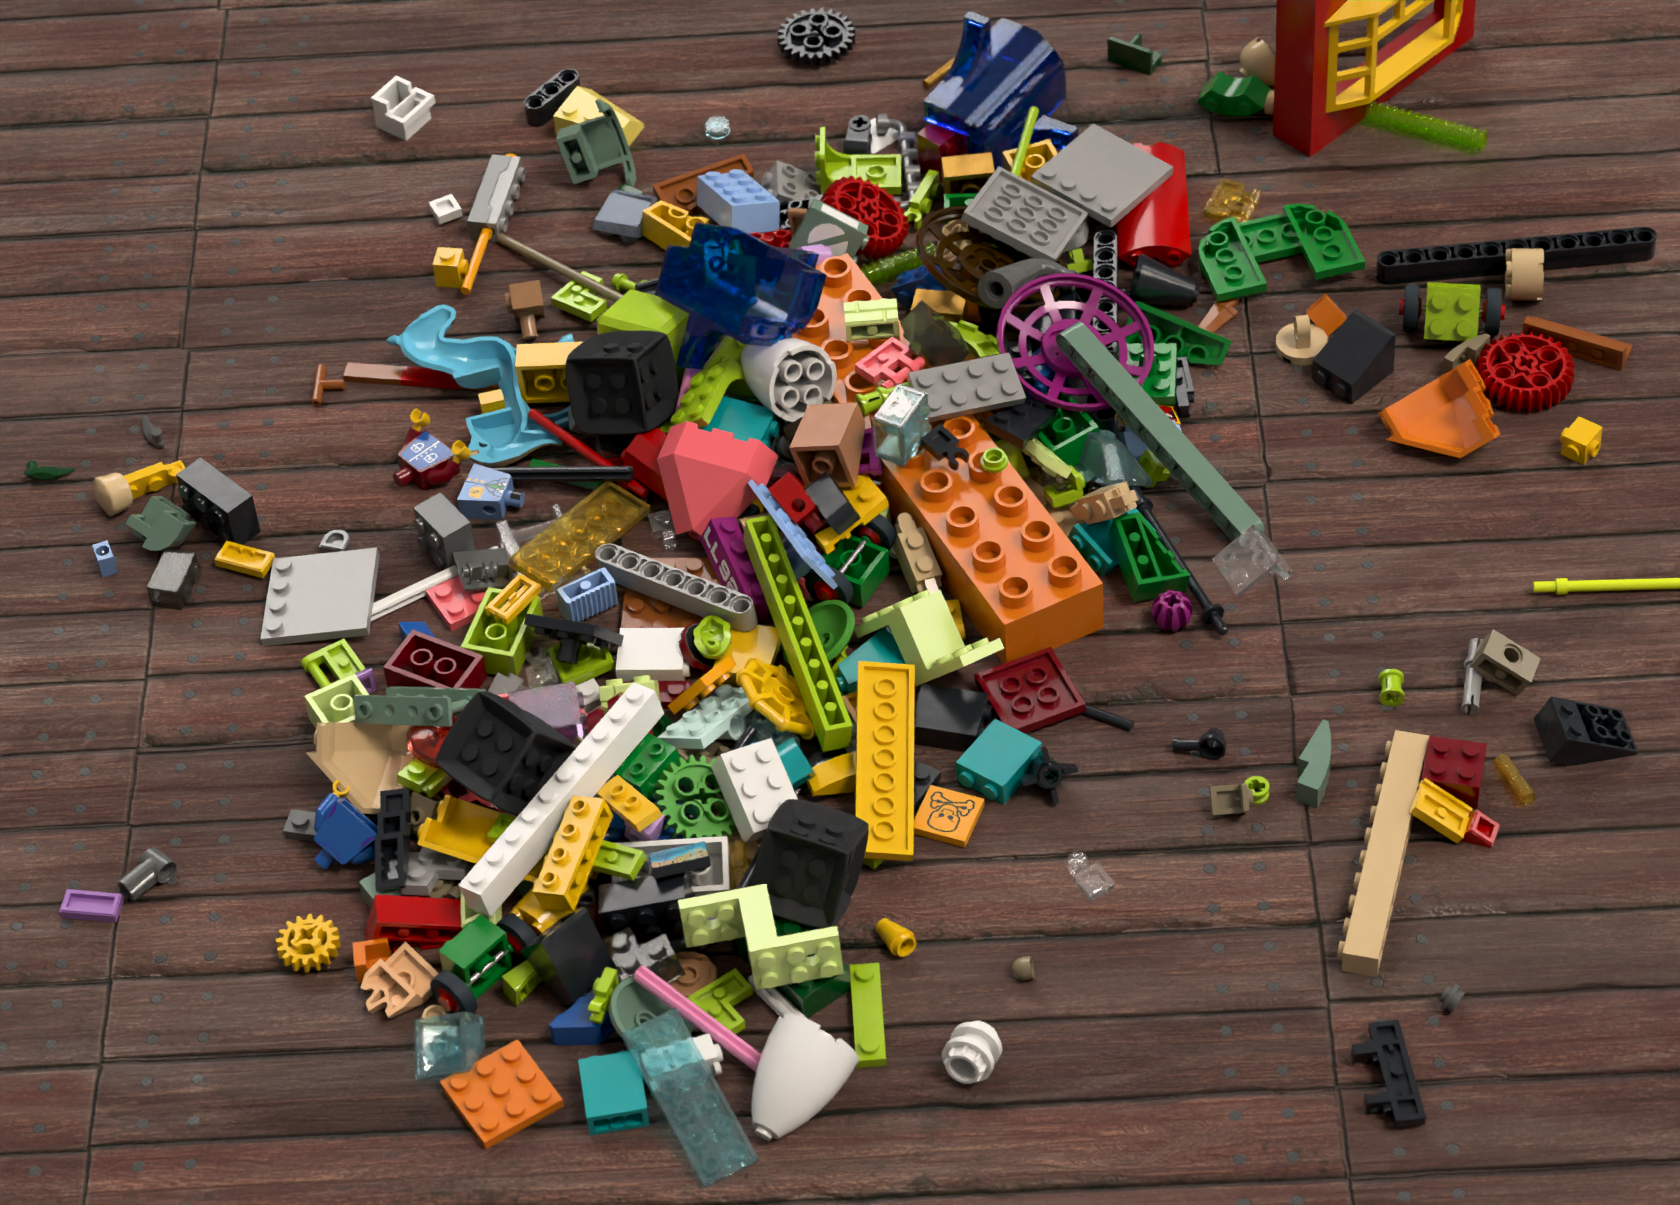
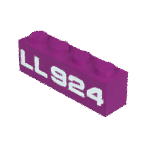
[700,516,770,623]

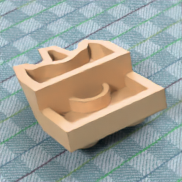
[361,942,439,1018]

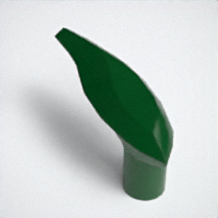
[24,460,75,480]

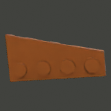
[653,153,754,216]

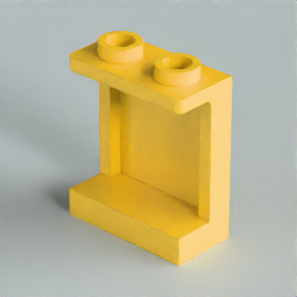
[713,625,783,688]

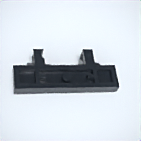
[1350,1019,1426,1128]

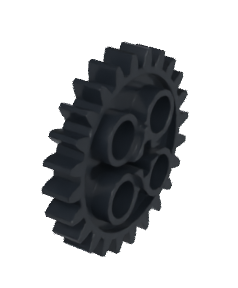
[777,8,856,67]

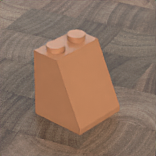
[789,402,866,487]

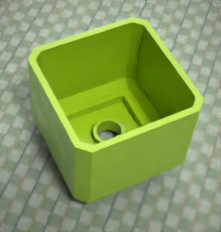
[596,289,694,383]

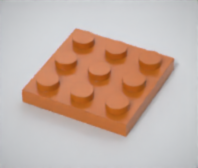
[440,1039,564,1150]

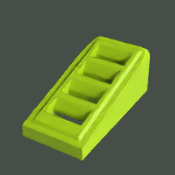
[502,960,542,1006]

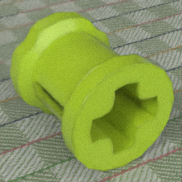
[1379,669,1405,706]

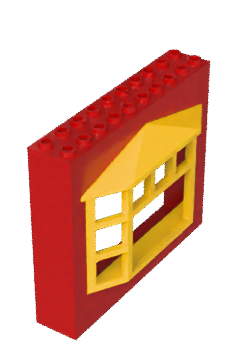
[1273,0,1476,157]

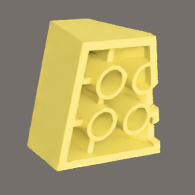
[553,86,644,146]

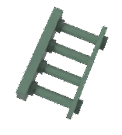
[354,686,486,726]

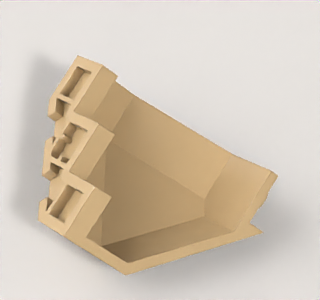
[306,722,431,814]

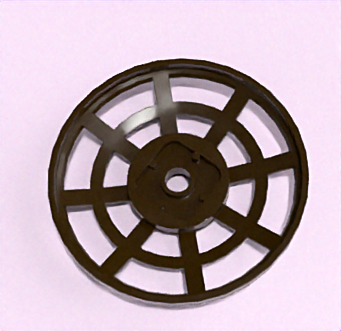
[916,206,1064,313]

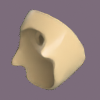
[93,473,133,516]

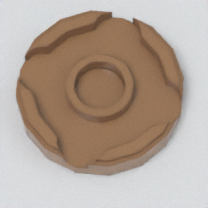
[659,951,717,998]

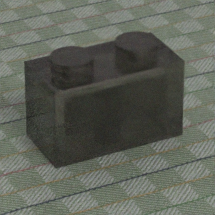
[147,549,201,610]

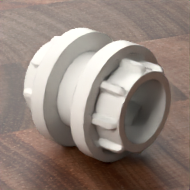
[942,1021,1002,1084]

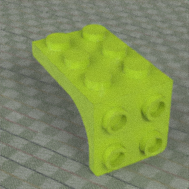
[815,127,901,195]
[666,358,757,434]

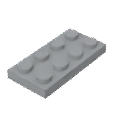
[907,353,1026,424]

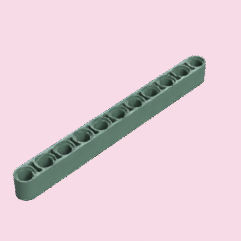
[1056,322,1265,548]

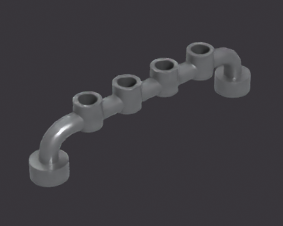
[876,113,921,211]

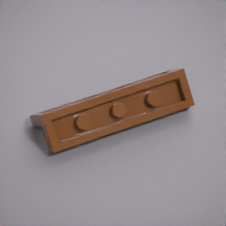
[1522,316,1633,371]

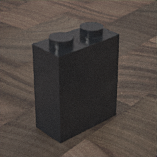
[914,683,993,752]

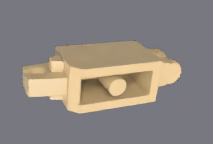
[1072,481,1138,525]
[893,512,942,594]

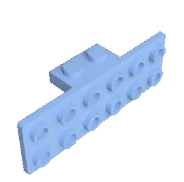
[748,479,838,590]

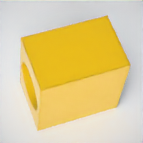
[478,389,505,414]

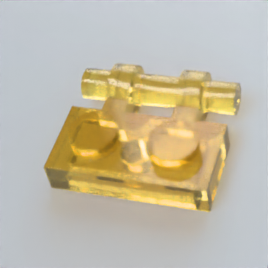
[1203,178,1262,223]

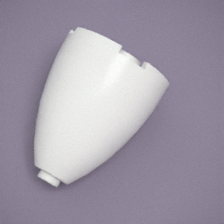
[740,336,837,422]
[751,1013,859,1141]

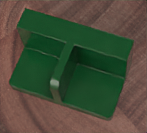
[1107,33,1162,76]

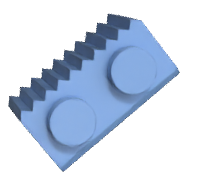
[555,567,618,622]

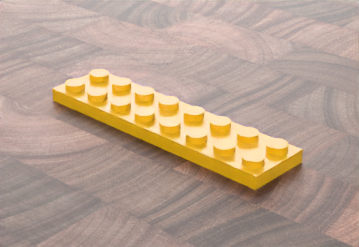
[855,661,915,861]

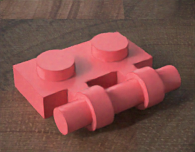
[855,336,925,389]

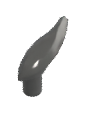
[142,416,165,448]

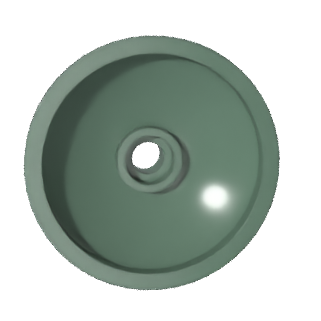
[609,977,693,1053]

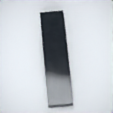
[375,788,411,891]

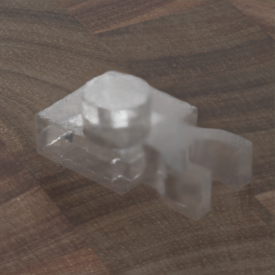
[525,645,559,692]

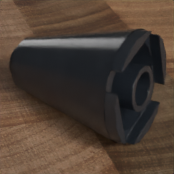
[1127,254,1200,307]

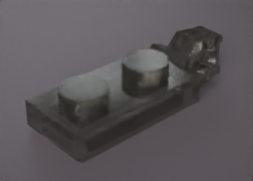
[1023,455,1068,492]

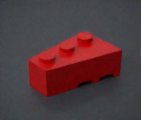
[364,895,463,952]

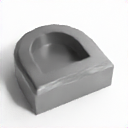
[319,530,351,553]

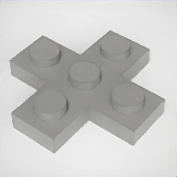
[401,847,475,896]

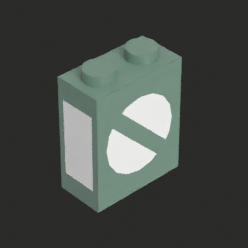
[788,198,870,263]

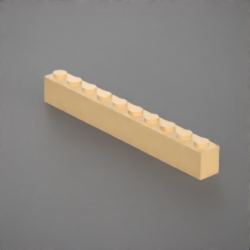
[1337,730,1429,977]

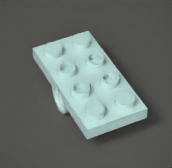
[657,685,752,749]

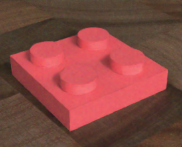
[426,576,487,632]

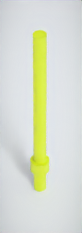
[1533,578,1680,595]

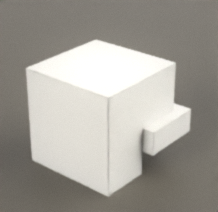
[371,76,435,141]

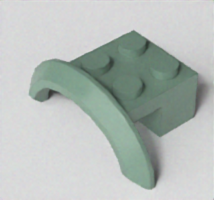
[556,99,636,187]

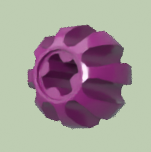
[1151,590,1193,632]

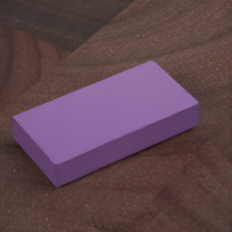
[59,889,124,923]

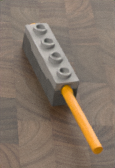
[460,154,526,295]

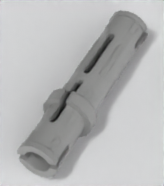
[1461,638,1483,715]

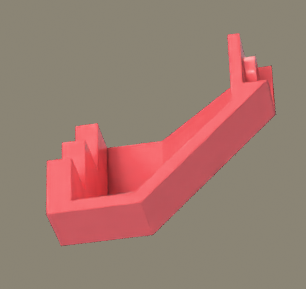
[657,421,778,541]

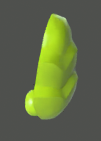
[693,615,732,659]

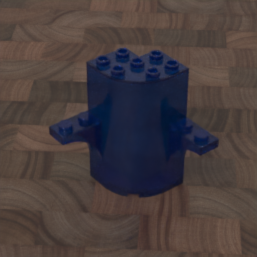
[923,11,1078,170]
[655,222,827,370]

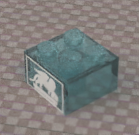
[873,383,932,466]

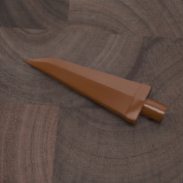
[1198,298,1239,333]

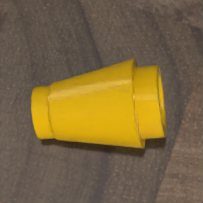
[876,918,916,957]

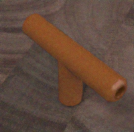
[311,364,345,406]

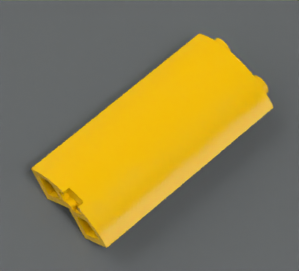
[417,794,600,895]

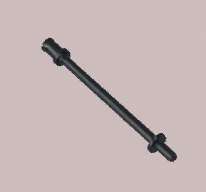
[1128,483,1228,635]

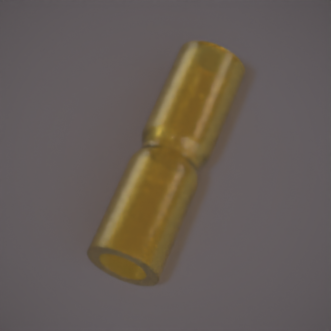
[1493,753,1537,806]

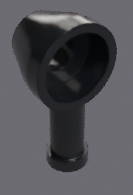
[1172,728,1226,760]

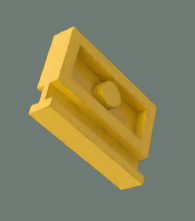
[1409,778,1472,843]

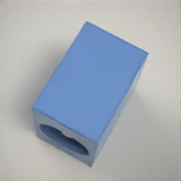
[92,540,118,578]

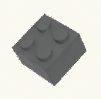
[413,492,475,569]

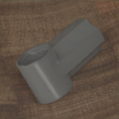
[117,847,177,901]

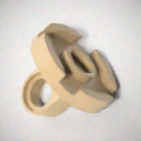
[1276,315,1328,366]

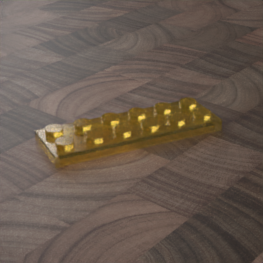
[508,481,651,592]

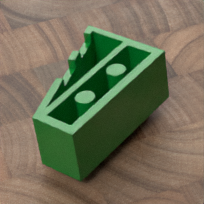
[1108,512,1190,603]

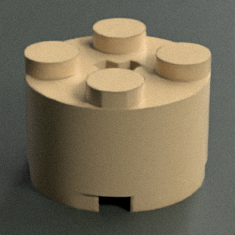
[1505,248,1544,301]

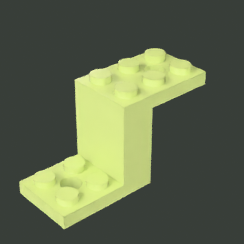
[854,589,1004,686]
[678,884,844,990]

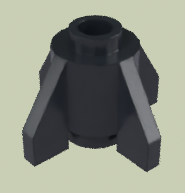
[1020,746,1079,804]

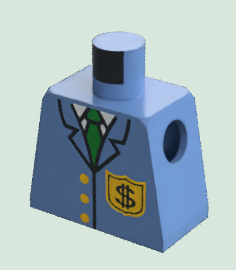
[457,464,525,520]

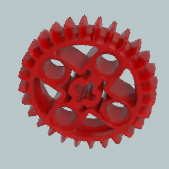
[820,176,909,260]
[1476,331,1575,413]

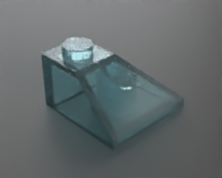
[1080,430,1152,486]
[414,1012,485,1080]

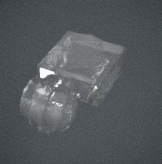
[1065,852,1114,902]

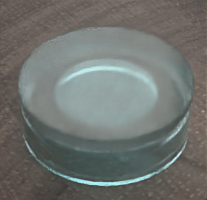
[705,116,730,139]

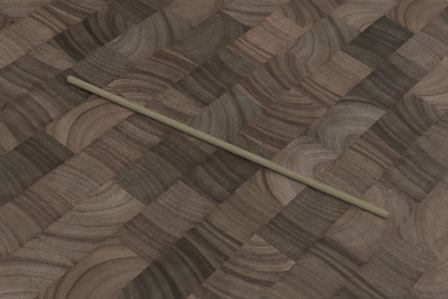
[497,234,835,404]

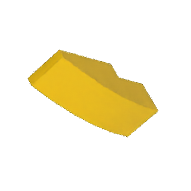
[806,751,856,796]

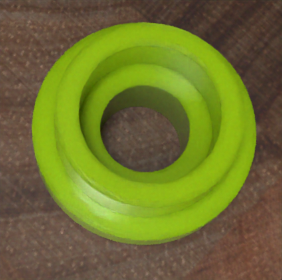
[981,448,1008,473]

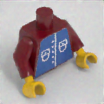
[393,409,471,490]

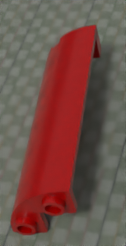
[1117,142,1191,268]

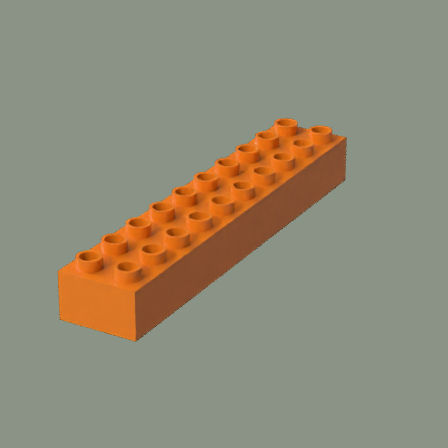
[756,253,1104,664]

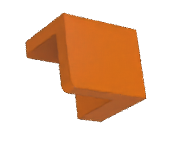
[1306,293,1347,336]
[352,938,391,984]

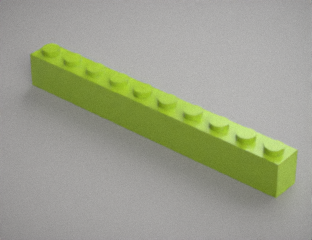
[743,515,853,752]

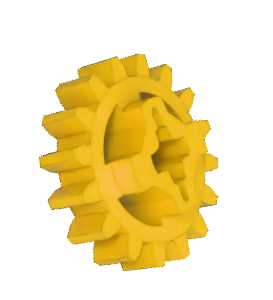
[276,914,341,973]

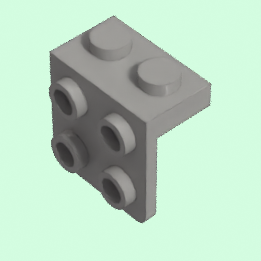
[761,161,821,203]

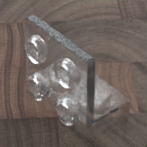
[1212,524,1294,596]

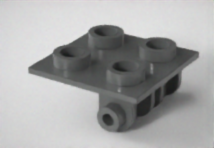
[452,548,517,591]

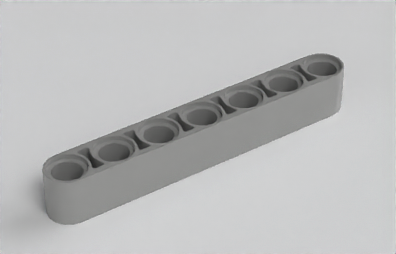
[595,543,758,632]

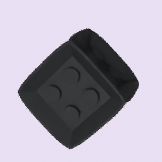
[565,331,679,435]
[436,691,576,816]
[751,799,869,928]

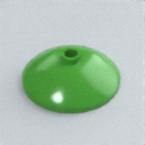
[782,600,855,665]

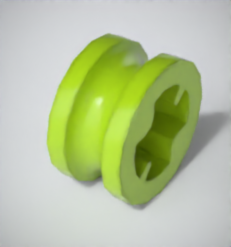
[1245,776,1269,805]

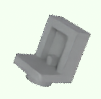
[488,673,530,695]

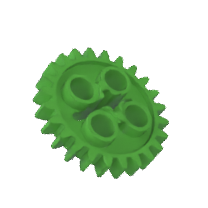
[652,755,737,839]

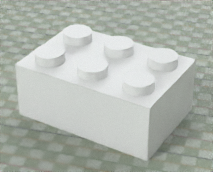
[711,738,797,844]

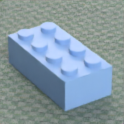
[697,169,780,235]

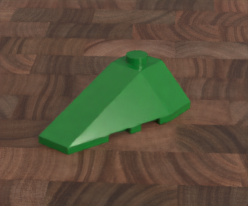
[1125,301,1232,365]

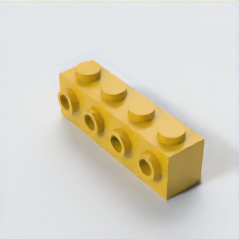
[533,795,613,912]

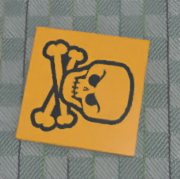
[914,785,985,848]

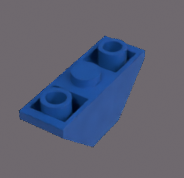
[549,975,620,1046]

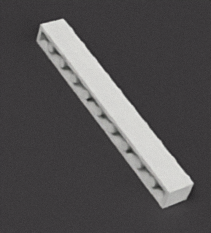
[458,682,664,917]

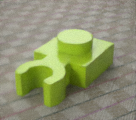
[588,967,619,1024]

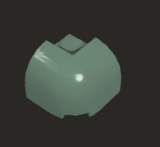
[125,496,196,551]

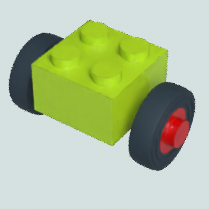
[1399,282,1505,341]

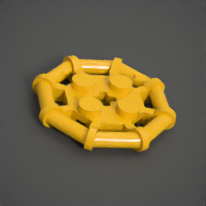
[736,658,816,739]

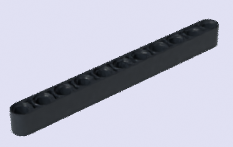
[1376,227,1657,285]
[1092,230,1119,440]

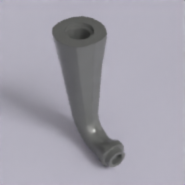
[978,258,1077,309]

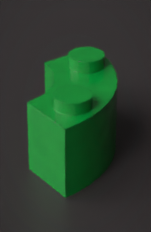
[1197,71,1272,116]

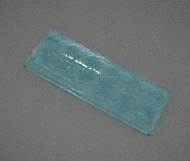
[622,1008,759,1188]

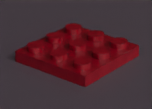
[974,647,1086,734]

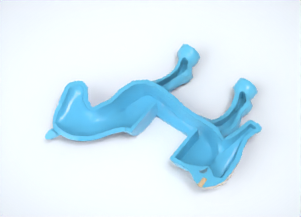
[387,305,574,467]

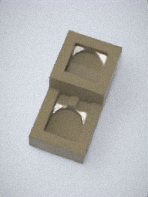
[1443,333,1490,375]

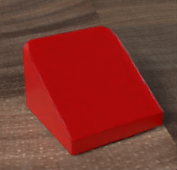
[1461,809,1500,848]

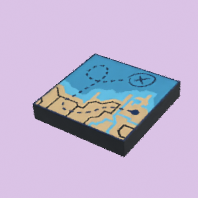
[648,841,711,879]

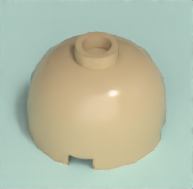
[1239,37,1275,87]

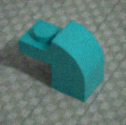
[775,737,816,789]

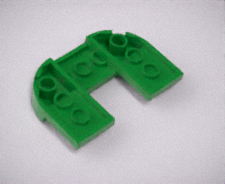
[1199,204,1365,302]

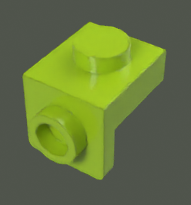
[1043,465,1085,508]

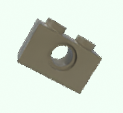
[1470,629,1541,696]

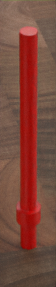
[528,408,649,499]

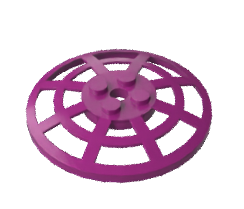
[996,273,1154,412]

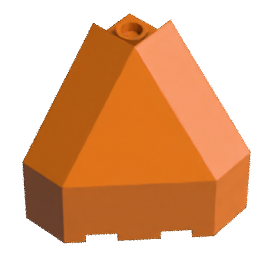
[1378,359,1500,458]

